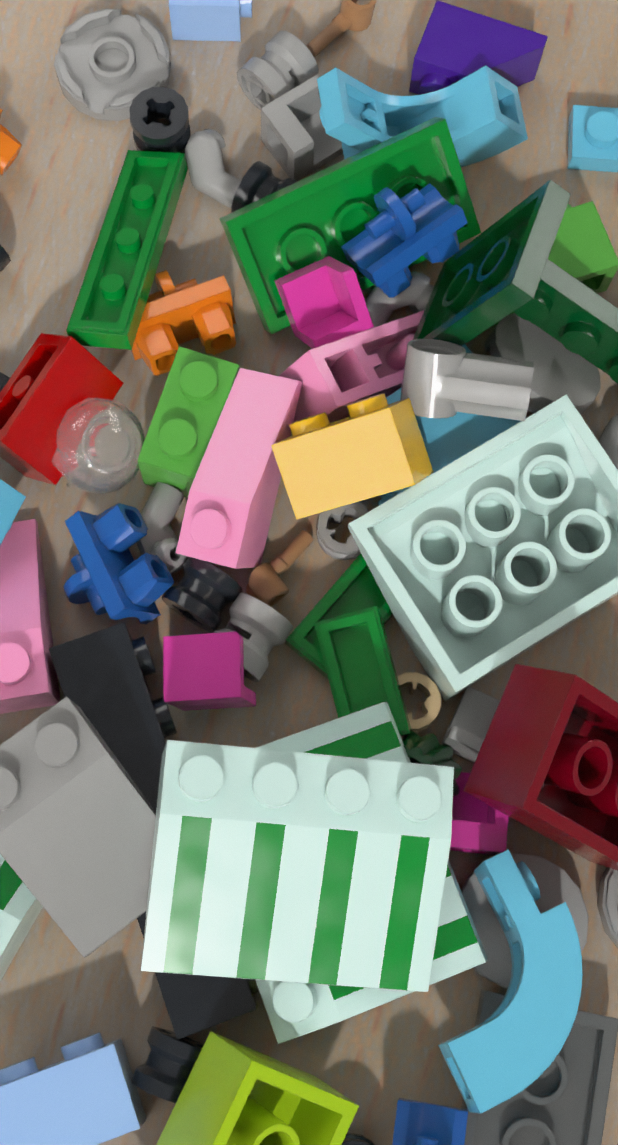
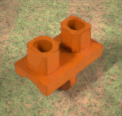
[131,270,236,376]

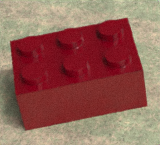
[463,664,618,870]

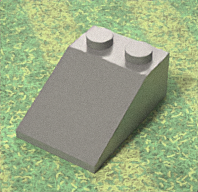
[0,696,156,958]

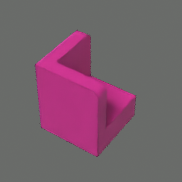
[274,256,374,349]
[163,632,256,711]
[450,772,509,856]

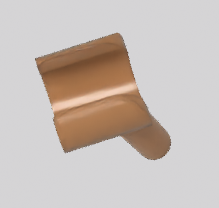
[306,0,376,57]
[246,530,313,607]

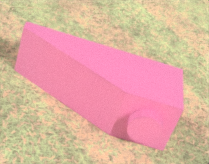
[279,310,424,423]
[176,368,303,569]
[0,519,61,714]

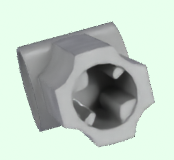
[400,339,534,421]

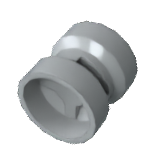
[237,31,319,110]
[214,593,293,682]

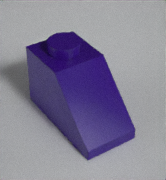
[409,0,548,95]

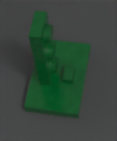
[413,179,618,384]

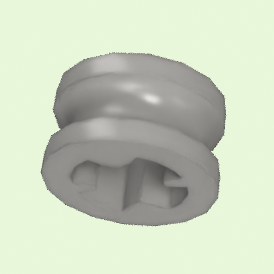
[316,502,369,561]

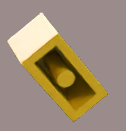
[271,393,433,520]

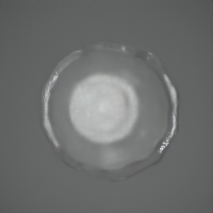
[52,397,145,494]

